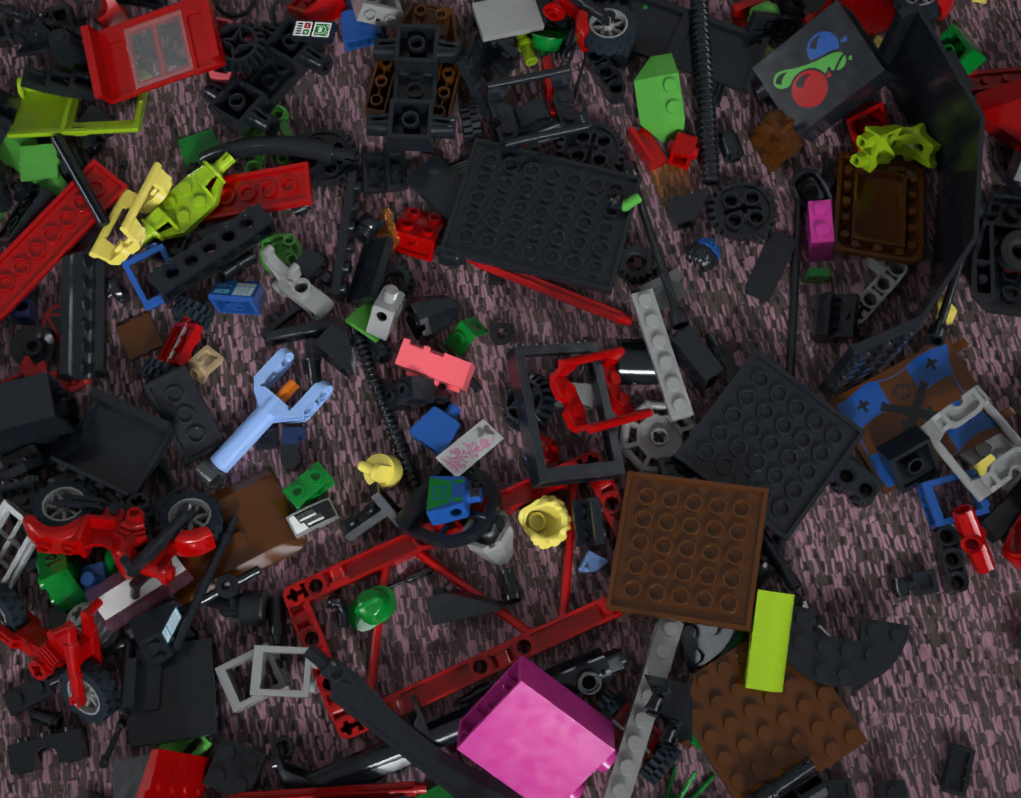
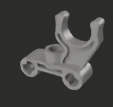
[261,244,335,321]

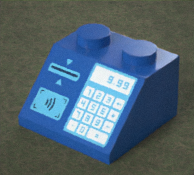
[208,279,265,316]

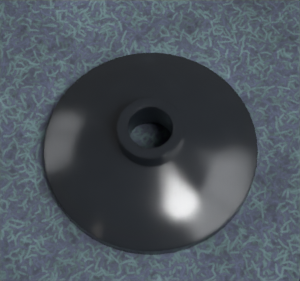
[10,325,56,365]

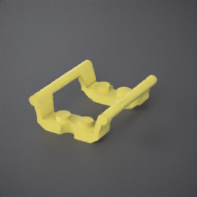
[89,162,173,265]

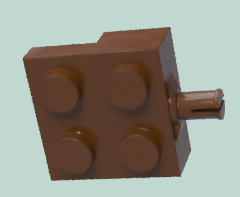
[749,109,804,173]

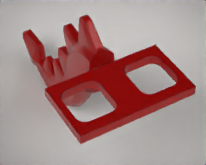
[0,355,92,393]

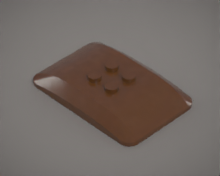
[833,152,924,265]
[153,470,306,605]

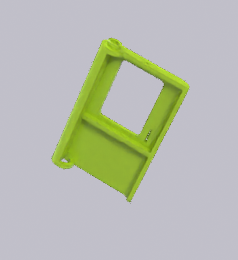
[7,70,152,138]

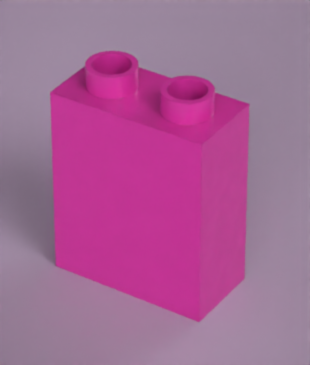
[456,655,618,798]

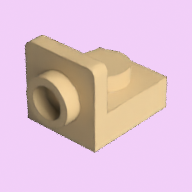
[187,345,224,385]

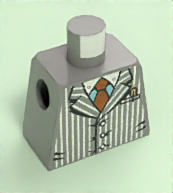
[366,285,405,341]

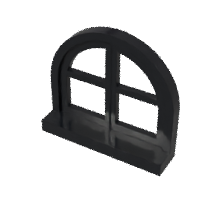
[394,462,502,549]

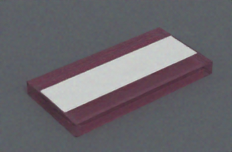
[84,555,194,633]

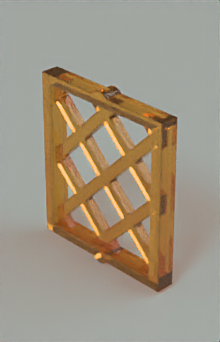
[377,207,400,257]

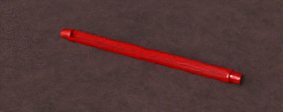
[467,260,634,327]
[226,781,427,798]

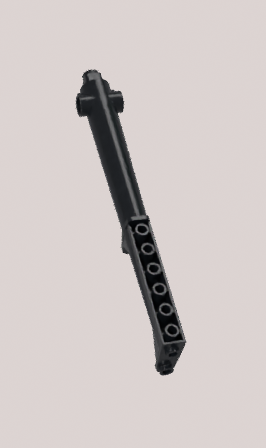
[270,647,628,789]

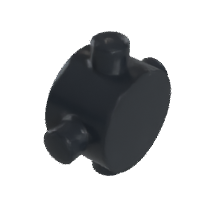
[488,273,504,286]

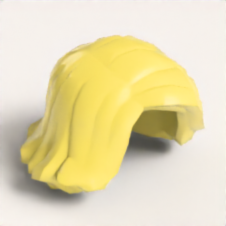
[518,495,571,549]

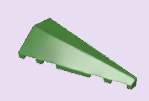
[0,124,68,196]

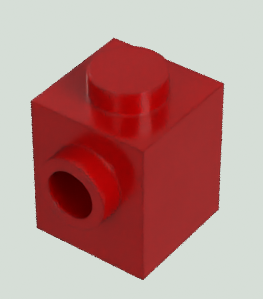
[667,132,700,170]

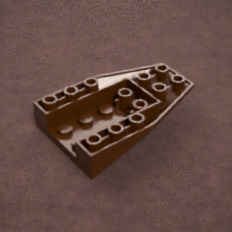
[364,2,461,119]

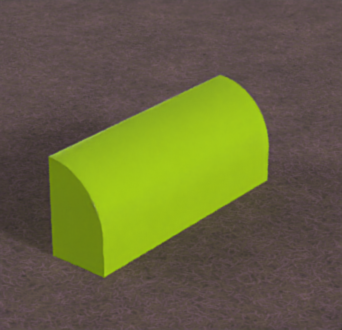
[744,589,795,692]

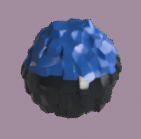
[685,237,721,272]

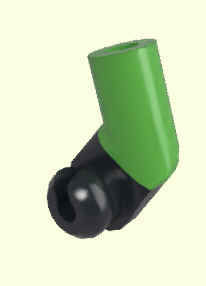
[608,193,642,212]

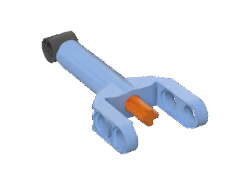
[194,347,333,490]

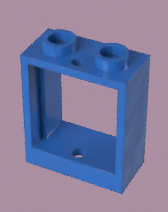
[122,242,188,311]
[915,468,990,531]

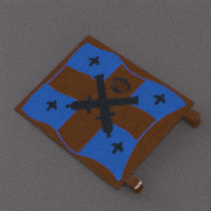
[828,337,1015,495]

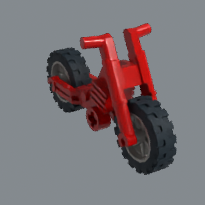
[0,582,120,724]

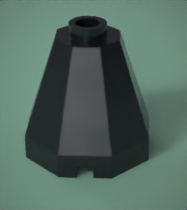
[403,295,460,344]

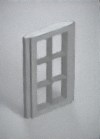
[0,499,36,589]

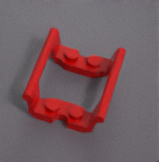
[549,346,653,434]

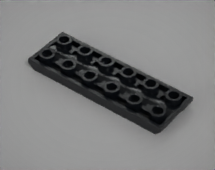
[59,251,108,381]

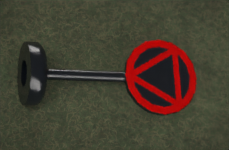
[42,275,131,343]

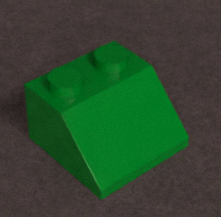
[939,24,987,75]

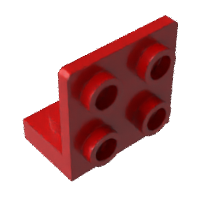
[391,207,447,262]

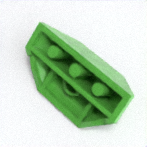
[633,53,685,143]

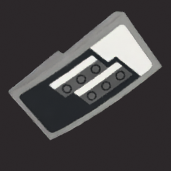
[286,497,340,539]

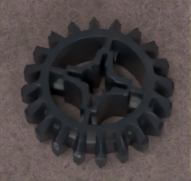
[218,19,268,76]
[500,373,558,432]

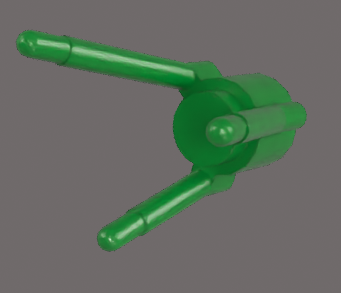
[662,765,715,798]

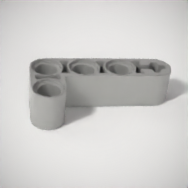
[857,257,908,329]

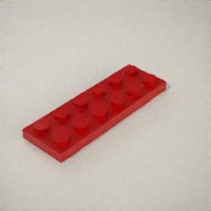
[200,161,314,224]

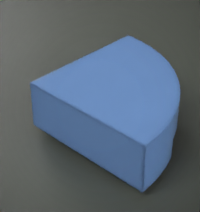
[578,549,609,573]

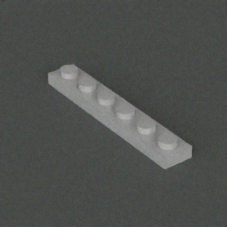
[630,288,694,422]

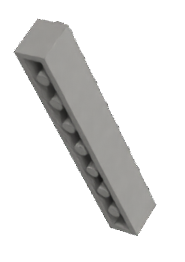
[600,618,684,798]

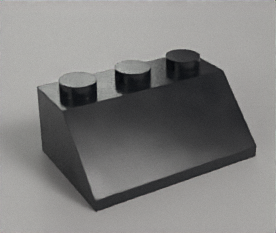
[0,187,57,247]

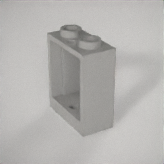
[351,0,403,29]
[214,642,291,713]
[249,645,318,698]

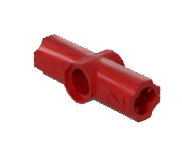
[952,504,995,574]

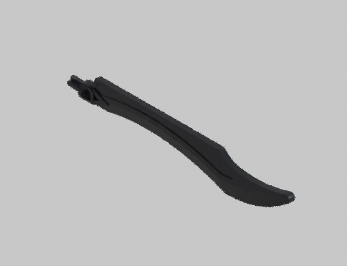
[303,644,524,798]

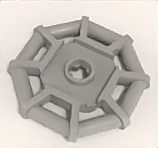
[620,398,698,474]

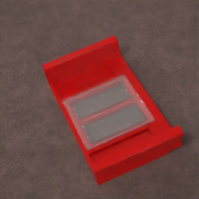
[80,0,227,105]

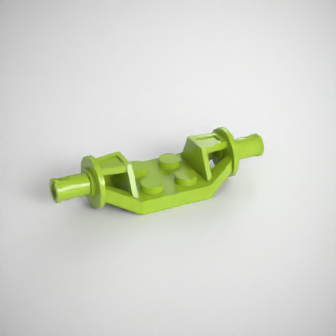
[139,152,236,252]

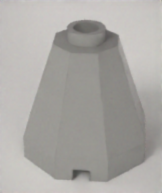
[462,509,513,566]

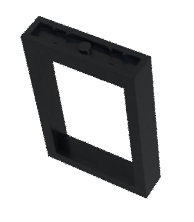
[506,339,626,488]

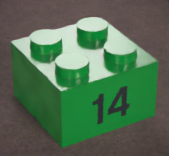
[35,551,88,612]

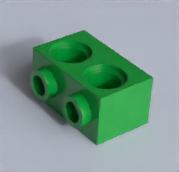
[282,461,336,511]

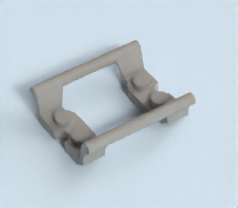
[919,385,1021,502]

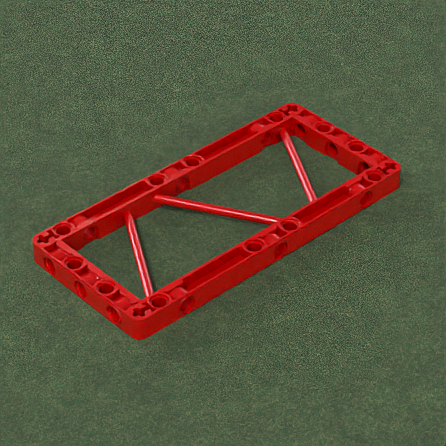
[283,451,625,739]

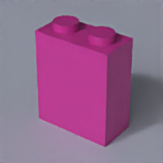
[806,199,835,262]

